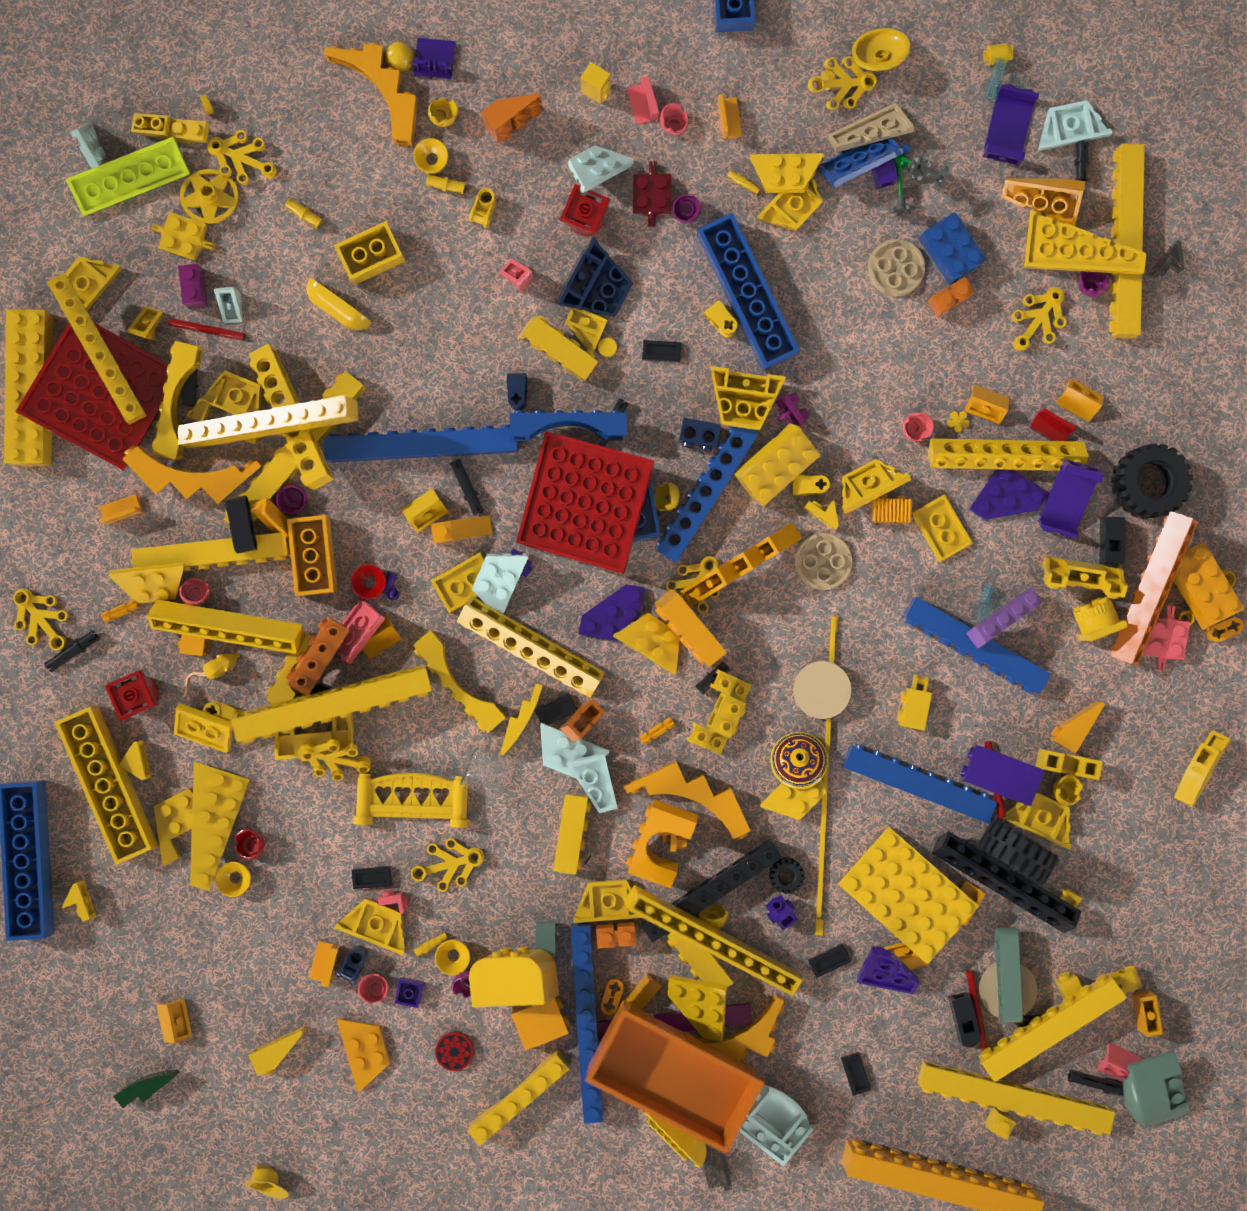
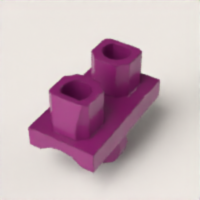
[775,393,810,427]

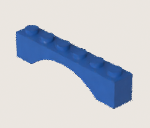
[510,410,627,441]

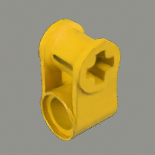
[468,188,496,229]
[703,300,737,338]
[792,475,830,496]
[203,701,244,721]
[1110,966,1142,994]

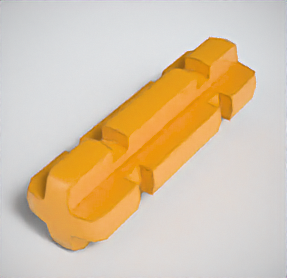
[101,600,139,622]
[640,717,675,744]

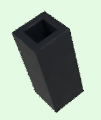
[1099,517,1125,567]
[948,992,982,1047]

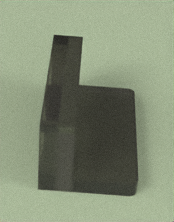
[703,1147,732,1191]

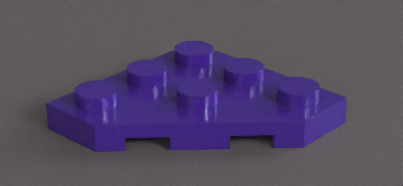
[968,469,1049,520]
[579,584,645,642]
[857,946,919,995]

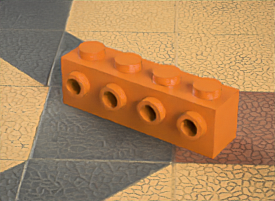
[285,616,350,696]

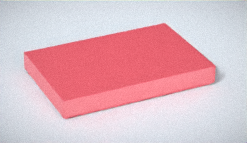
[336,598,385,665]

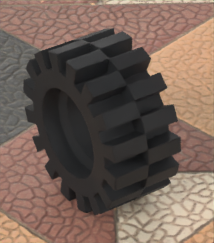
[769,857,805,894]

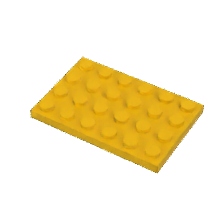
[838,826,979,965]

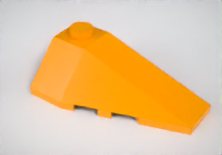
[1002,178,1085,226]

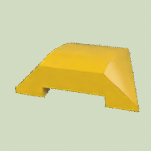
[710,366,786,430]

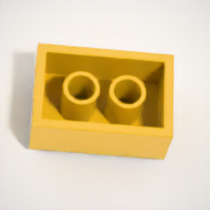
[334,221,406,285]

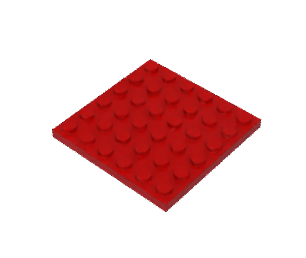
[15,322,169,471]
[516,431,655,574]

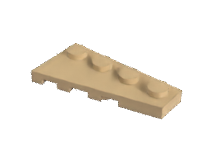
[827,103,914,152]

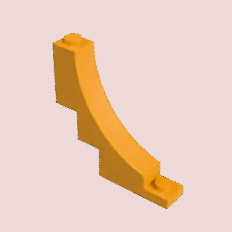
[123,446,263,504]
[679,522,803,607]
[624,761,750,840]

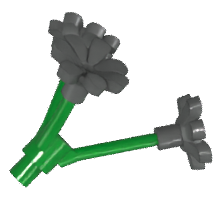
[890,154,949,216]

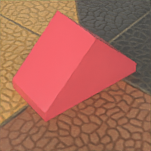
[499,259,534,292]

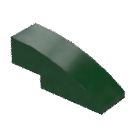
[113,1070,179,1109]

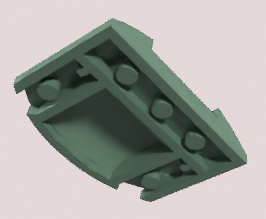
[1123,1050,1189,1128]

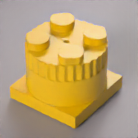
[1073,597,1128,641]

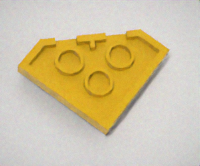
[668,975,727,1042]

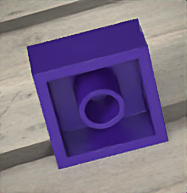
[395,977,424,1008]

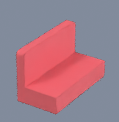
[627,76,659,125]
[1098,1043,1144,1082]

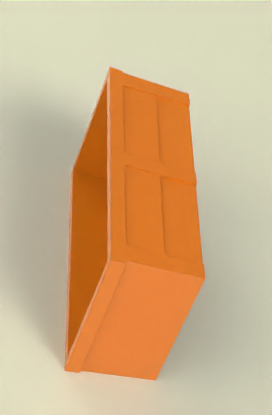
[585,999,765,1154]

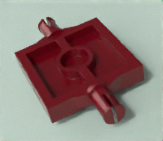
[633,161,672,227]

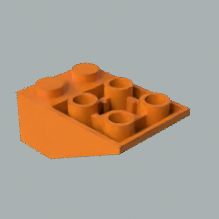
[481,93,543,143]

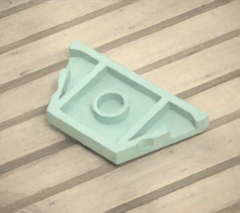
[1038,100,1112,151]
[70,122,106,168]
[568,145,634,193]
[472,553,530,614]
[540,722,610,778]

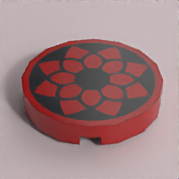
[435,1031,474,1071]

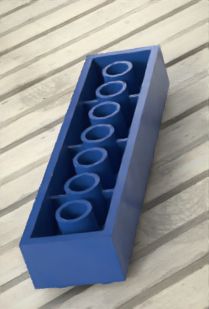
[697,212,800,371]
[0,780,54,941]

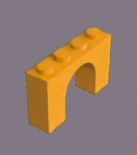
[626,799,698,889]

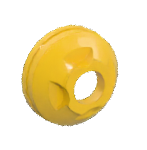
[413,138,448,174]
[215,861,251,897]
[435,939,470,975]

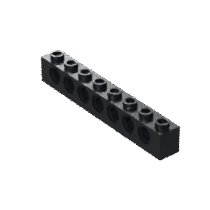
[932,831,1082,933]
[641,838,782,943]

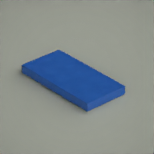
[818,138,903,187]

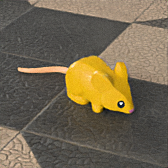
[182,653,240,698]

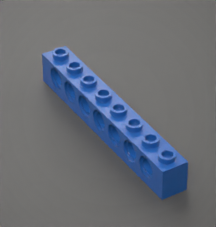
[655,426,759,564]

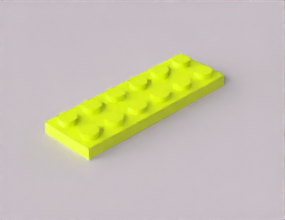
[66,137,191,216]

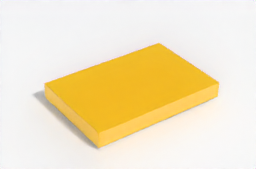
[912,494,973,563]
[430,552,485,614]
[173,703,233,753]

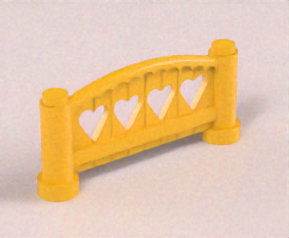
[353,773,469,827]

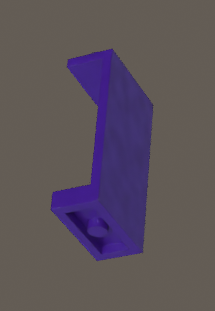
[982,84,1039,166]
[1038,458,1105,538]
[960,745,1044,807]

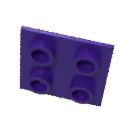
[413,38,455,79]

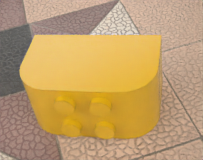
[469,946,559,1007]

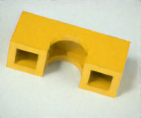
[1035,748,1103,780]

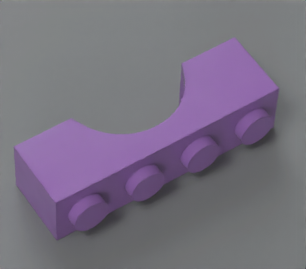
[966,587,1043,649]

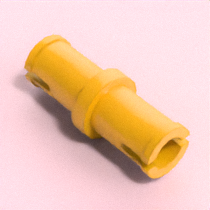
[426,174,466,195]
[285,198,324,230]

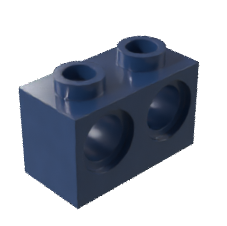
[678,417,721,452]

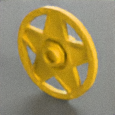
[180,169,239,224]

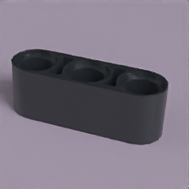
[226,495,257,554]

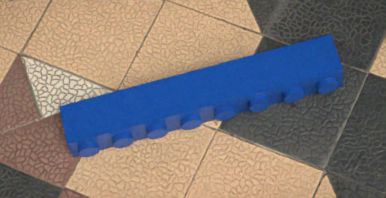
[902,597,1051,695]
[842,744,997,824]

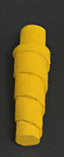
[727,170,760,195]
[414,932,448,957]

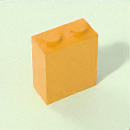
[511,997,571,1051]

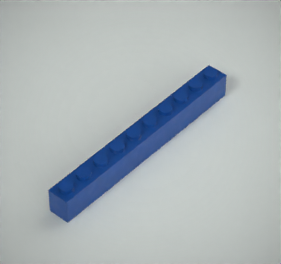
[324,424,518,463]
[571,922,603,1124]

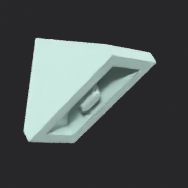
[214,287,243,324]

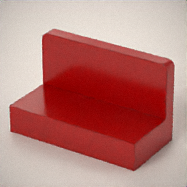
[1028,408,1077,441]

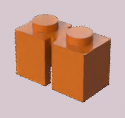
[928,277,975,317]
[560,698,605,742]
[596,921,636,948]

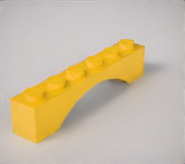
[152,341,204,460]
[413,630,507,733]
[468,1049,570,1146]

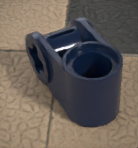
[507,373,527,411]
[336,946,368,986]

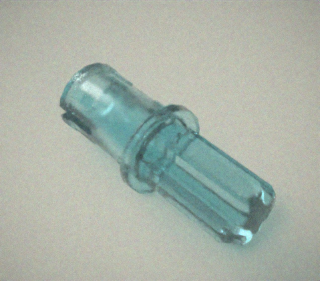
[984,59,1006,100]
[976,584,995,622]

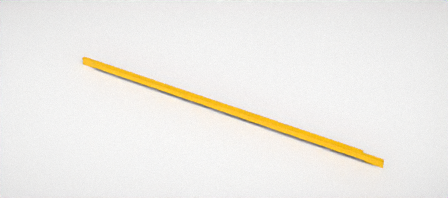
[815,616,839,935]

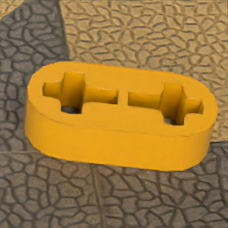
[1206,617,1244,642]
[601,977,623,1015]

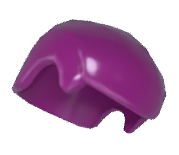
[673,194,701,223]
[1078,271,1109,297]
[276,484,307,515]
[451,970,471,999]

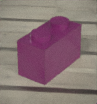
[178,264,208,309]

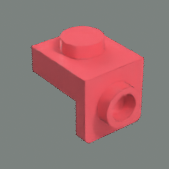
[378,890,409,914]

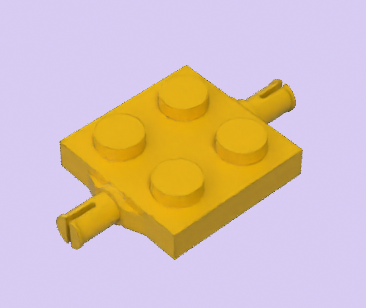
[151,212,216,261]

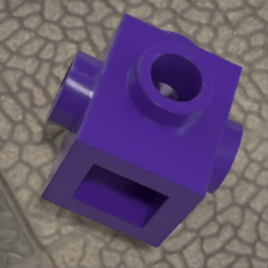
[765,895,798,931]

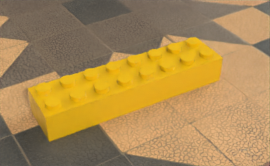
[4,309,53,466]
[54,705,159,865]

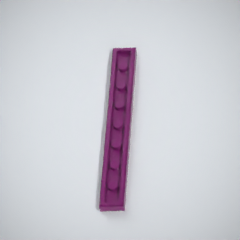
[597,1003,752,1042]

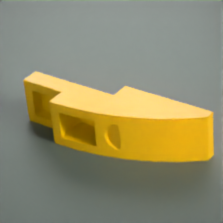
[131,113,210,144]
[1174,730,1231,807]

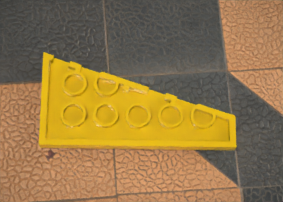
[1024,210,1146,274]
[190,761,250,891]

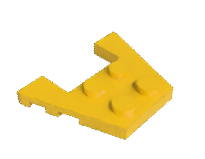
[186,370,262,446]
[154,788,193,866]

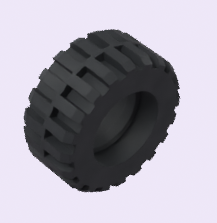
[1111,443,1193,519]
[978,819,1058,885]

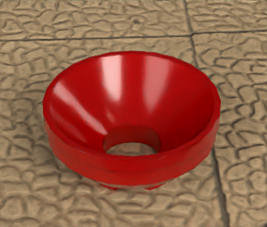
[351,564,386,599]

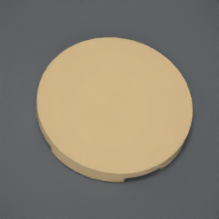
[868,239,926,297]
[795,533,852,590]
[793,661,852,719]
[978,962,1037,1018]

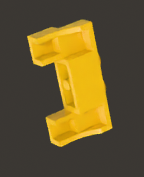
[1042,556,1128,599]
[686,669,752,755]
[274,714,354,761]

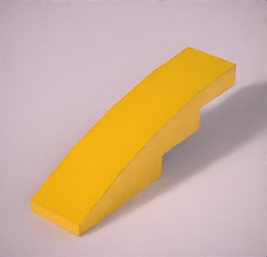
[500,683,544,755]

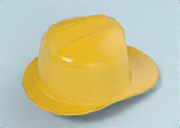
[244,1164,289,1199]

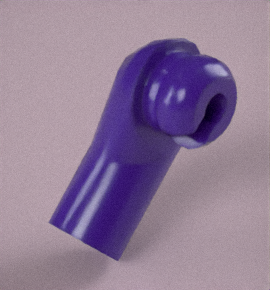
[384,572,400,600]

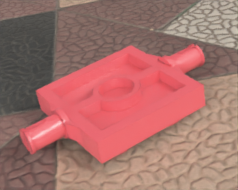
[1143,605,1190,671]

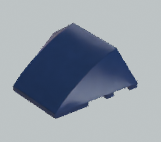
[557,237,633,317]

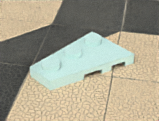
[567,752,618,813]

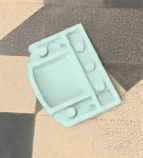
[739,1085,813,1166]

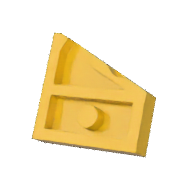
[565,308,608,354]

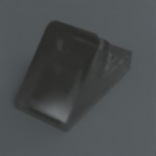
[1148,240,1184,279]

